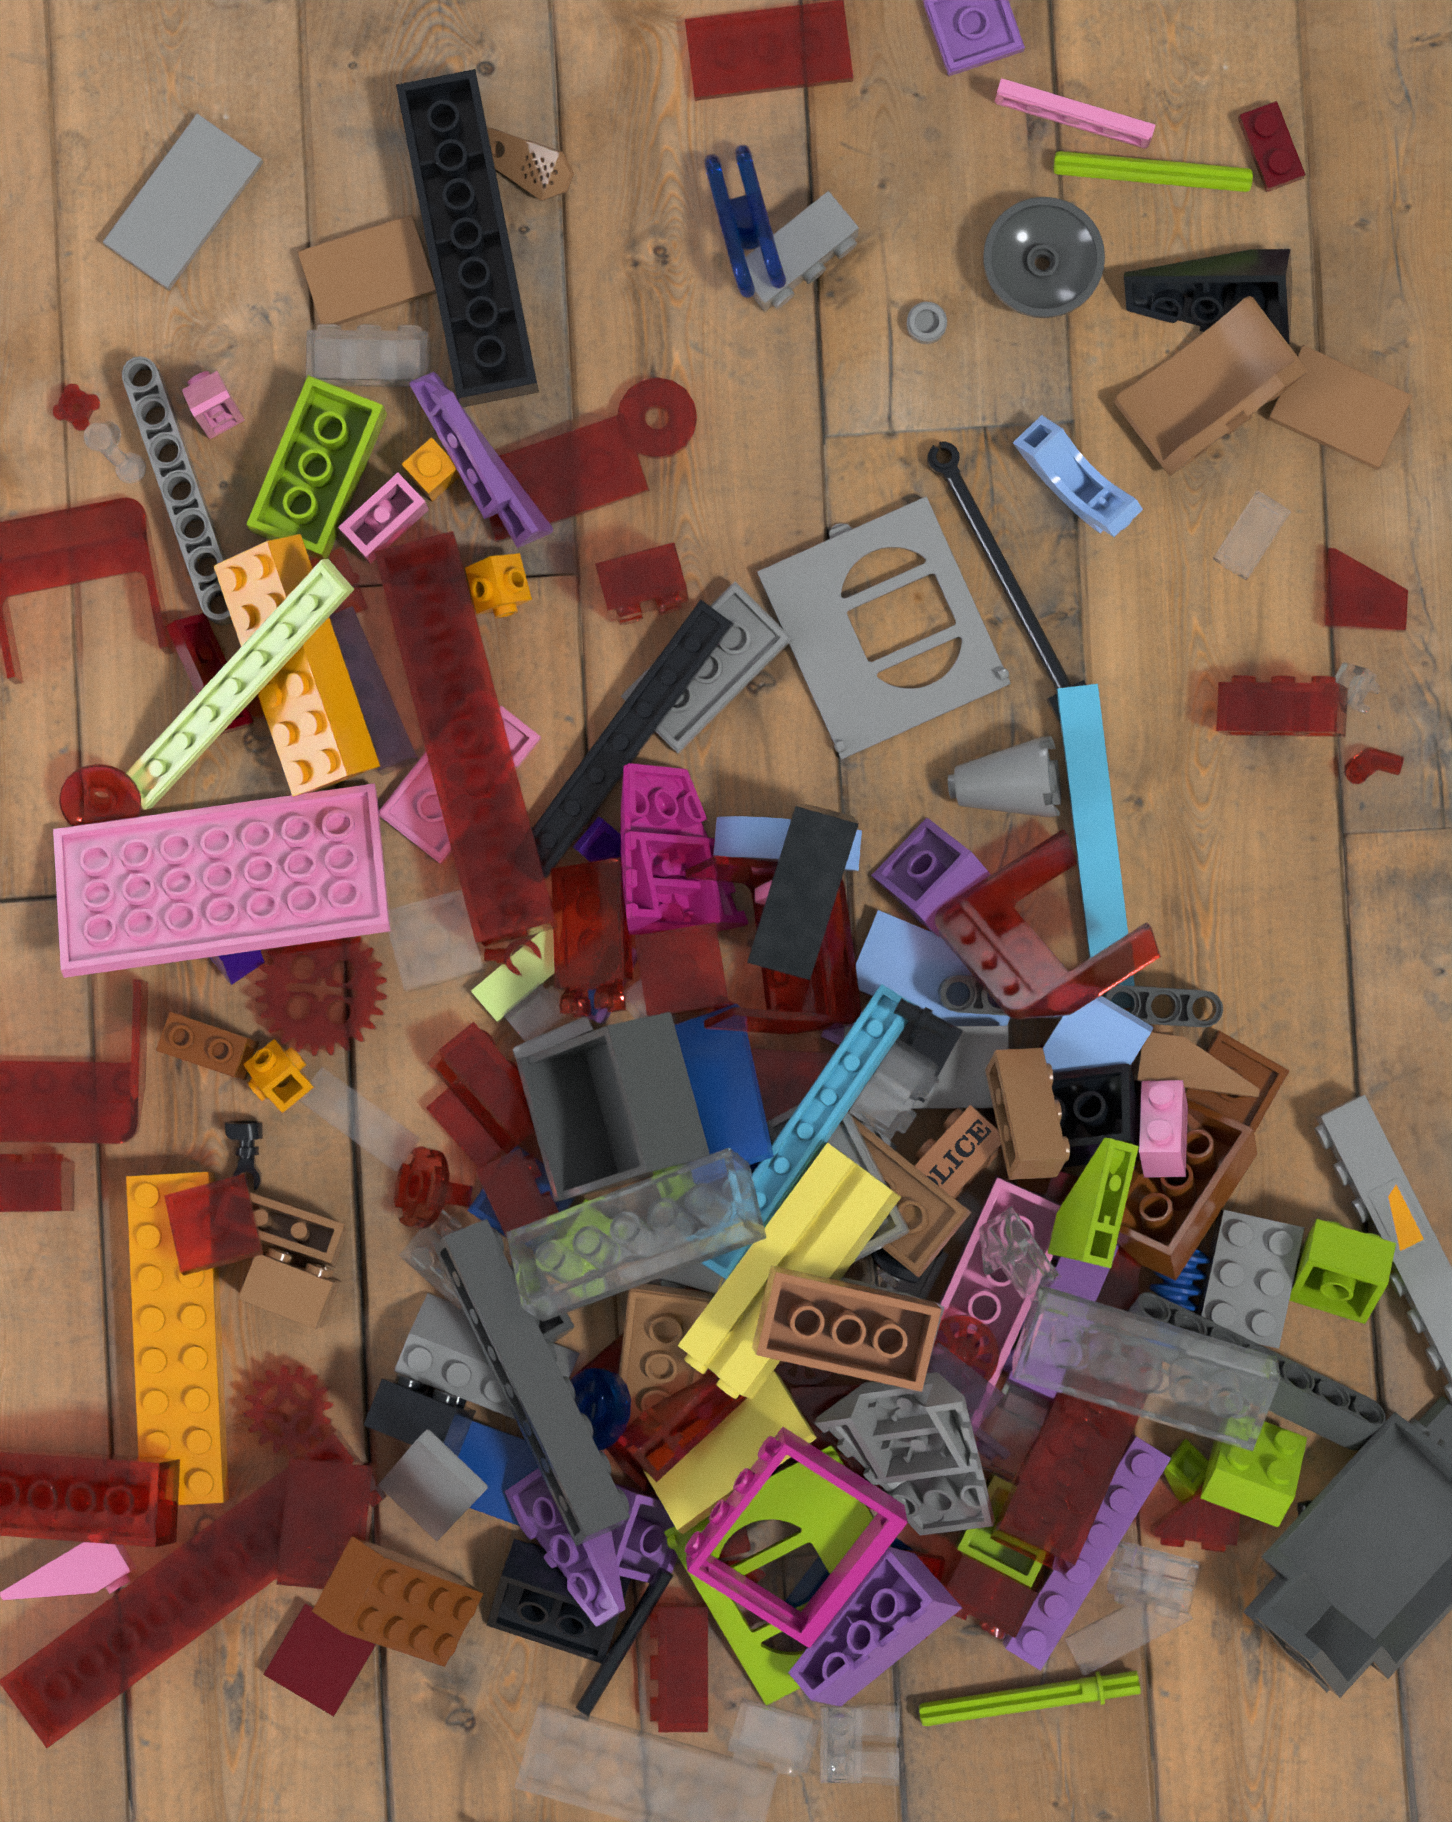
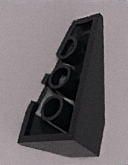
[1124,249,1292,344]

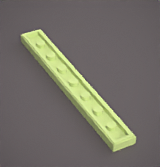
[120,559,354,810]

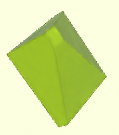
[1163,1439,1209,1502]

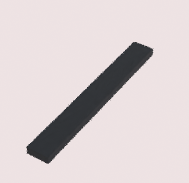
[508,599,734,885]

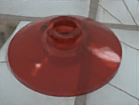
[59,764,141,826]

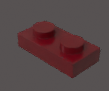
[1238,101,1306,192]

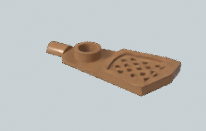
[488,128,574,201]

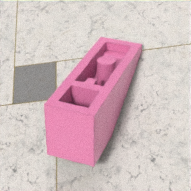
[182,371,245,439]
[0,1526,136,1600]

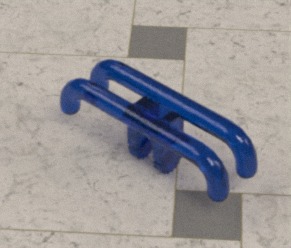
[704,144,786,298]

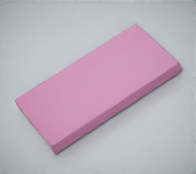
[379,687,541,864]

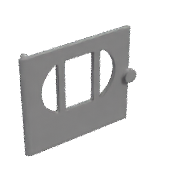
[757,496,1011,760]

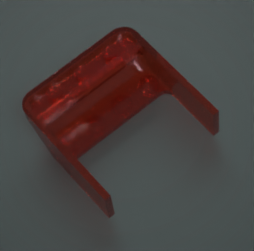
[0,497,174,684]
[935,829,1161,1019]
[685,855,861,1035]
[0,979,149,1144]

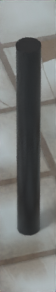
[576,1567,673,1716]

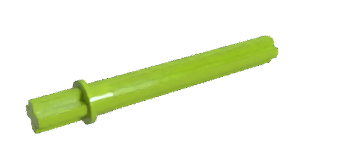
[919,1670,1141,1726]

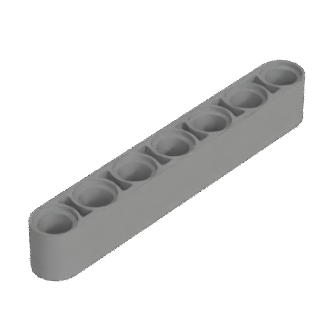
[122,356,233,625]

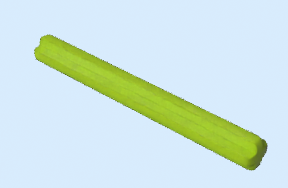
[1053,151,1253,192]

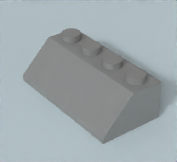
[394,1293,579,1419]

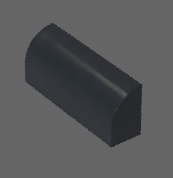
[747,804,859,980]

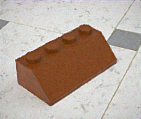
[1117,1099,1258,1281]

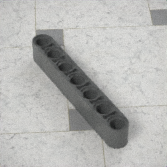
[938,975,1223,1027]
[1118,1292,1386,1451]

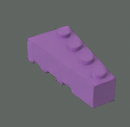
[788,1547,962,1707]

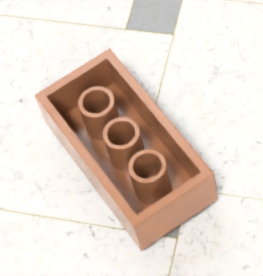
[752,1265,942,1392]

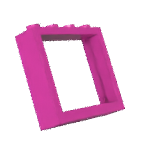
[685,1427,908,1648]

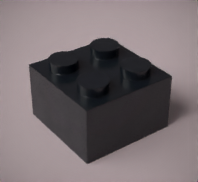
[364,1374,476,1457]

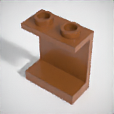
[156,1011,259,1080]

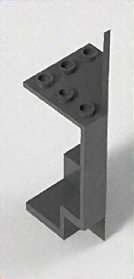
[1243,1396,1452,1698]

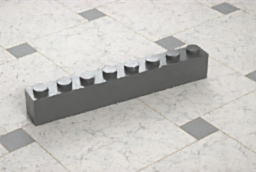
[434,1219,630,1546]

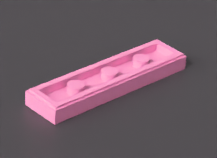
[995,78,1156,149]

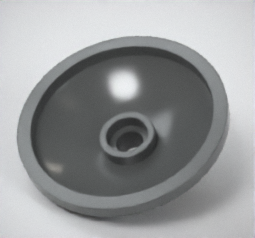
[983,197,1105,318]

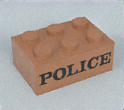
[914,1105,1003,1200]

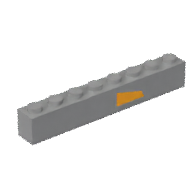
[1314,1095,1452,1404]

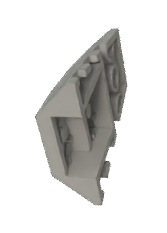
[815,1372,995,1536]

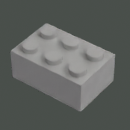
[1196,1210,1305,1349]

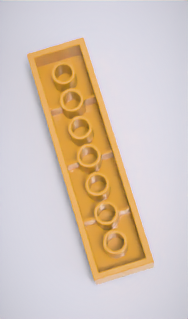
[126,1172,229,1507]

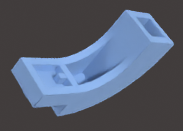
[1013,415,1143,537]
[713,816,862,871]

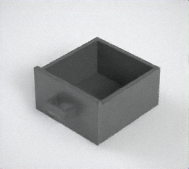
[516,1012,710,1202]

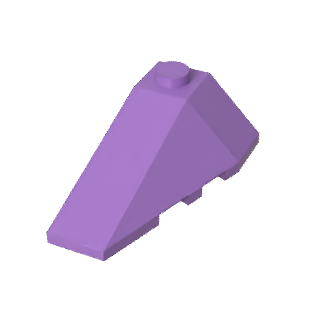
[505,1468,626,1627]

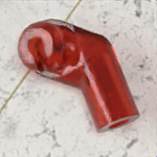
[1344,747,1404,784]

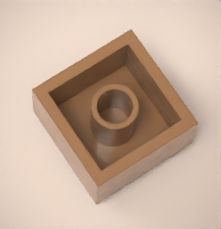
[238,1247,341,1329]

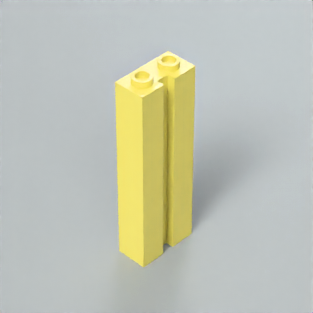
[678,1143,901,1399]

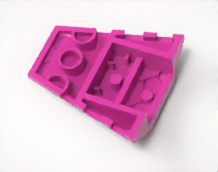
[621,763,749,938]

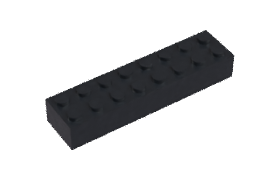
[396,69,539,408]

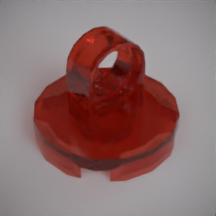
[394,1146,473,1230]

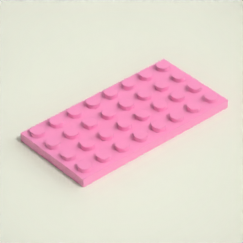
[53,783,391,978]

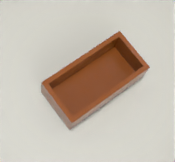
[312,1536,484,1667]

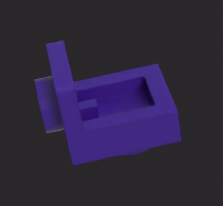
[573,817,623,885]

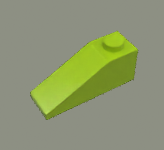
[1047,1137,1139,1268]

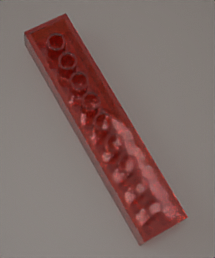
[374,531,559,948]
[0,1430,387,1748]

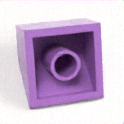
[871,818,995,937]
[611,1483,678,1587]

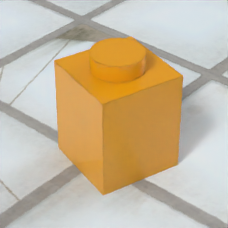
[401,437,461,502]

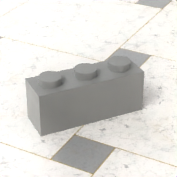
[734,191,859,312]

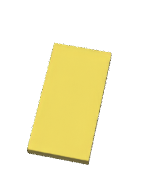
[641,1371,817,1534]

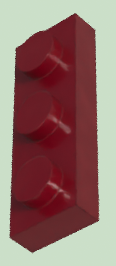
[166,613,254,735]

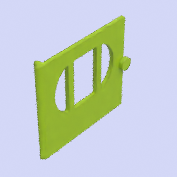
[664,1445,891,1706]

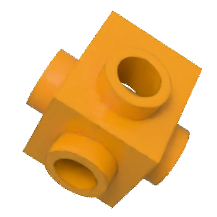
[465,553,532,618]
[243,1039,314,1113]

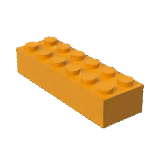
[213,534,380,797]

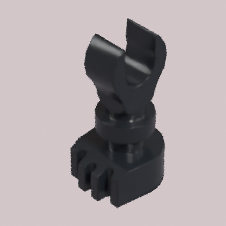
[225,1121,263,1191]

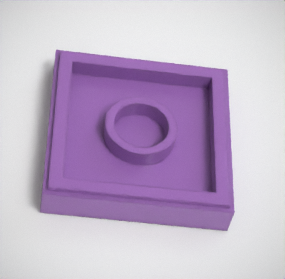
[923,0,1025,77]

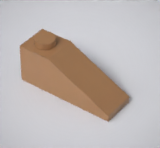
[1132,1024,1260,1097]

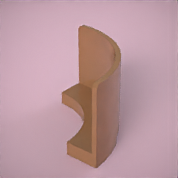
[1114,296,1308,476]

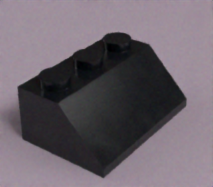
[1052,1064,1141,1168]
[486,1539,631,1664]

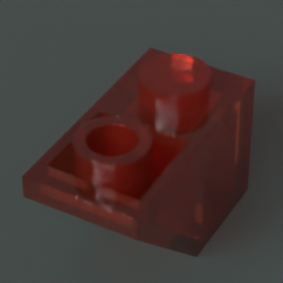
[1151,1489,1240,1552]

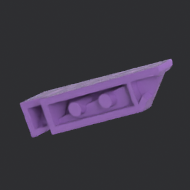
[409,372,553,548]

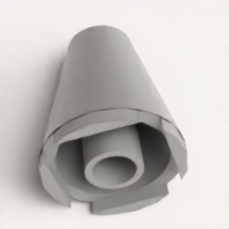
[948,736,1061,818]

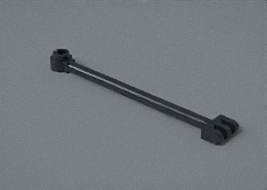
[927,441,1086,723]

